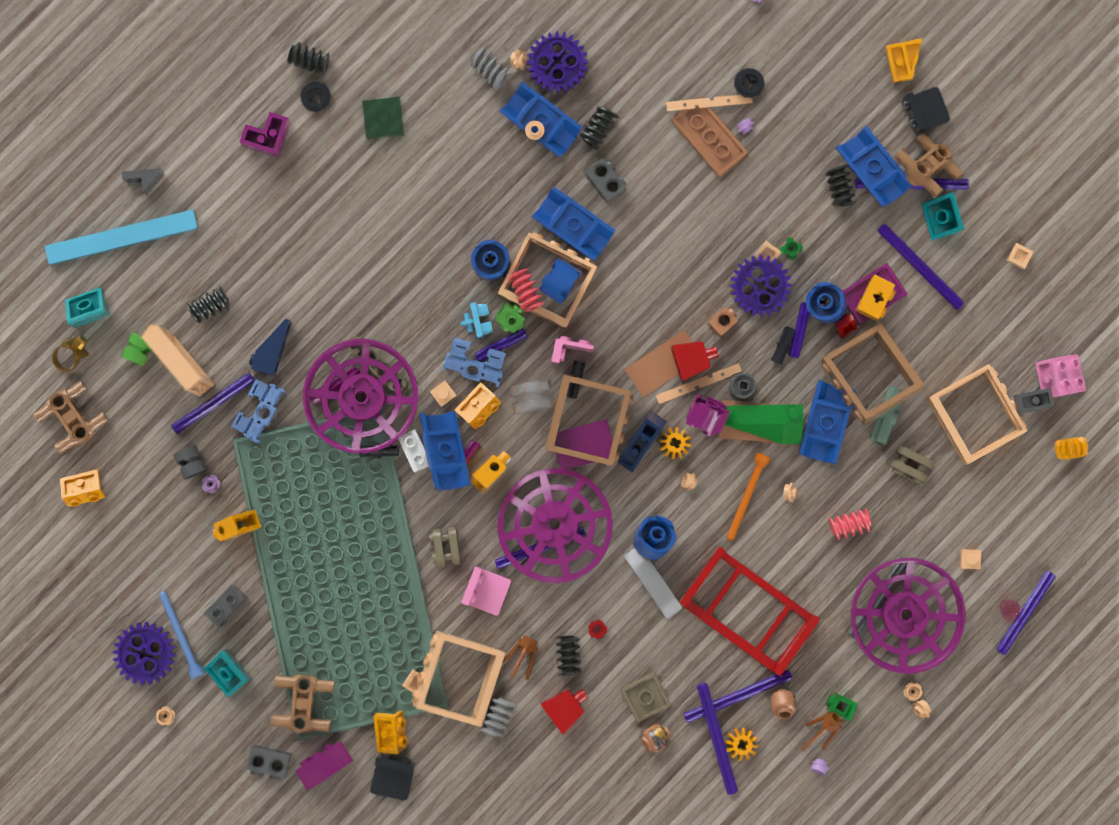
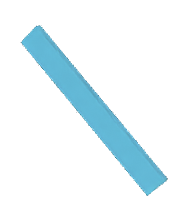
[45,210,198,265]

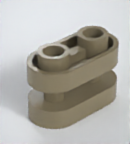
[890,446,935,485]
[429,526,461,568]

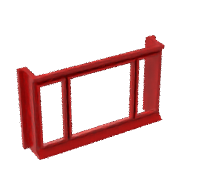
[679,546,820,676]

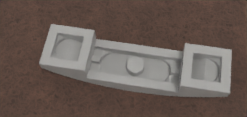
[623,548,683,619]

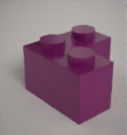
[240,112,291,158]
[295,741,353,790]

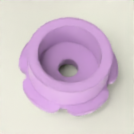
[736,117,754,134]
[202,475,221,494]
[811,759,829,775]

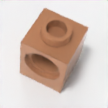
[707,307,738,338]

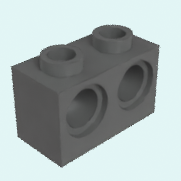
[585,158,627,205]
[204,585,248,627]
[246,744,292,780]

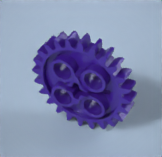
[527,31,588,94]
[730,254,792,317]
[112,622,177,685]

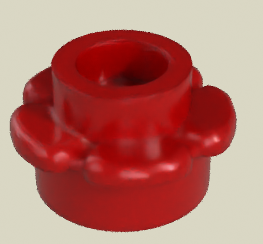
[588,620,607,639]

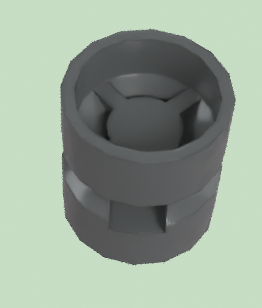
[729,373,756,400]
[173,445,207,480]

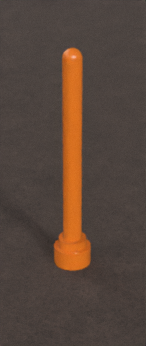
[727,452,771,541]

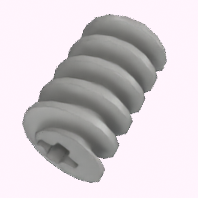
[471,46,512,89]
[480,696,516,740]

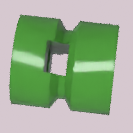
[121,332,152,367]

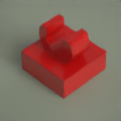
[834,313,857,339]

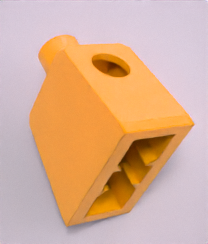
[470,451,511,494]
[213,509,261,542]

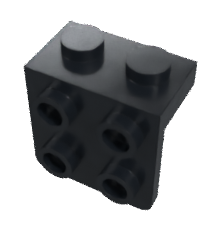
[902,87,950,134]
[370,753,416,801]

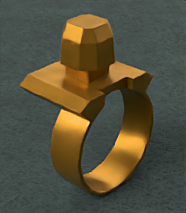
[52,336,89,372]

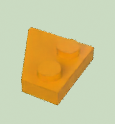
[885,38,922,84]

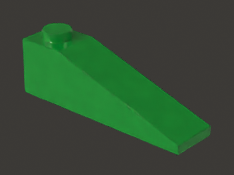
[725,404,803,444]

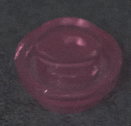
[1000,600,1020,619]

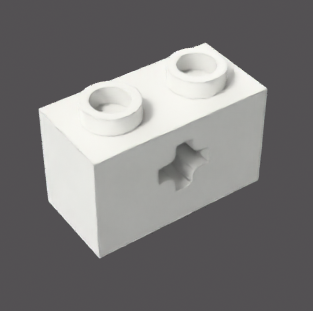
[399,429,428,473]

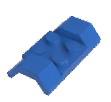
[499,82,583,158]
[836,125,912,207]
[531,186,616,261]
[799,380,856,464]
[420,411,471,491]

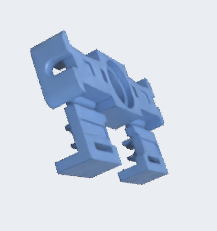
[443,338,506,387]
[231,379,286,443]

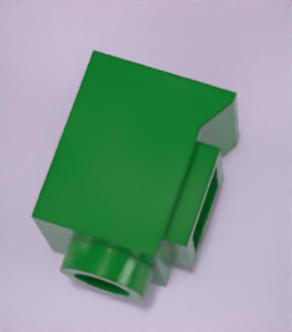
[826,692,858,721]

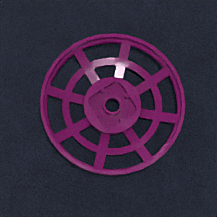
[303,339,418,454]
[497,468,613,584]
[850,557,966,674]

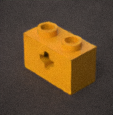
[855,275,896,321]

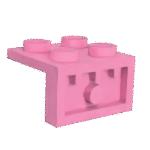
[551,336,594,366]
[1035,354,1086,398]
[461,566,511,616]

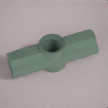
[869,386,904,445]

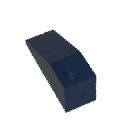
[249,319,292,377]
[618,411,667,472]

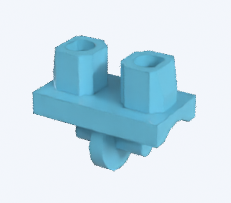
[460,302,493,339]

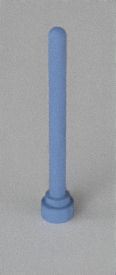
[159,591,205,680]

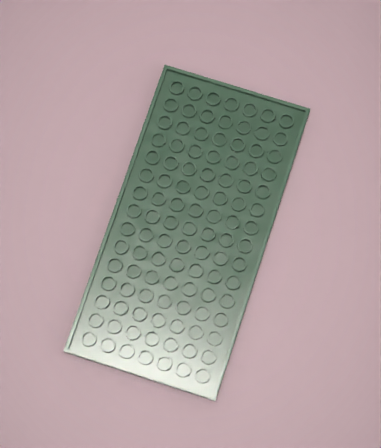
[233,408,449,741]

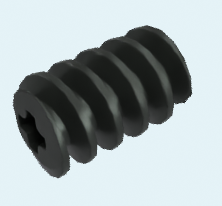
[287,42,330,76]
[580,107,619,150]
[825,165,857,207]
[186,286,229,324]
[555,635,582,676]

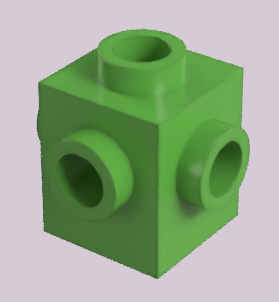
[495,301,526,333]

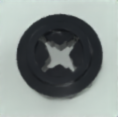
[734,68,764,98]
[301,82,331,113]

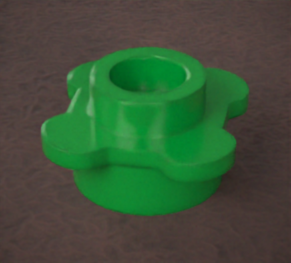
[780,237,803,260]

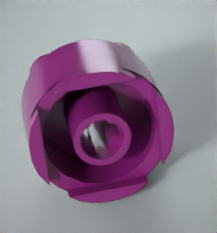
[686,395,731,437]

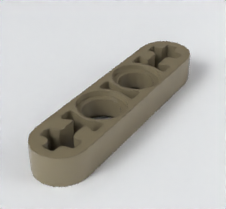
[348,336,407,393]

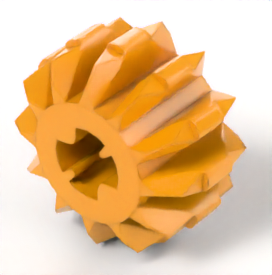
[659,427,691,460]
[1054,437,1089,460]
[725,727,758,761]

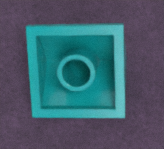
[921,192,965,241]
[65,287,111,328]
[204,649,252,698]

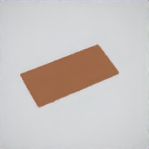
[625,330,693,397]

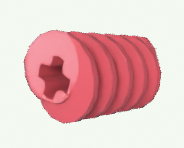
[509,268,545,312]
[829,508,871,541]

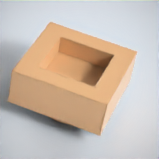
[754,241,781,262]
[1007,243,1034,269]
[430,381,457,407]
[960,549,981,569]
[402,669,419,693]

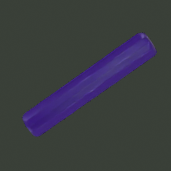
[789,302,810,358]
[475,328,528,362]

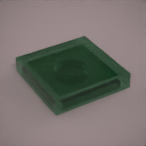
[362,97,404,139]

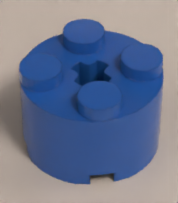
[471,240,510,281]
[539,258,582,305]
[806,282,848,324]
[633,516,676,560]

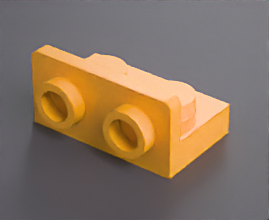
[455,382,502,430]
[60,469,105,507]
[373,711,408,754]

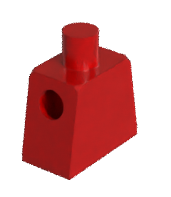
[671,342,719,382]
[540,689,589,735]

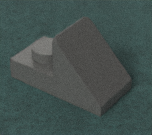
[122,169,164,196]
[1013,388,1055,414]

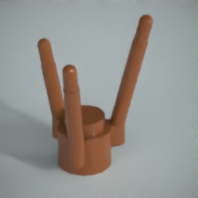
[503,635,538,680]
[801,711,843,751]

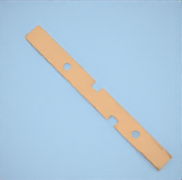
[666,95,753,111]
[656,363,742,404]

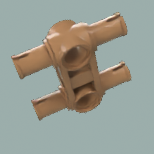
[894,132,964,198]
[33,380,109,455]
[271,674,335,733]

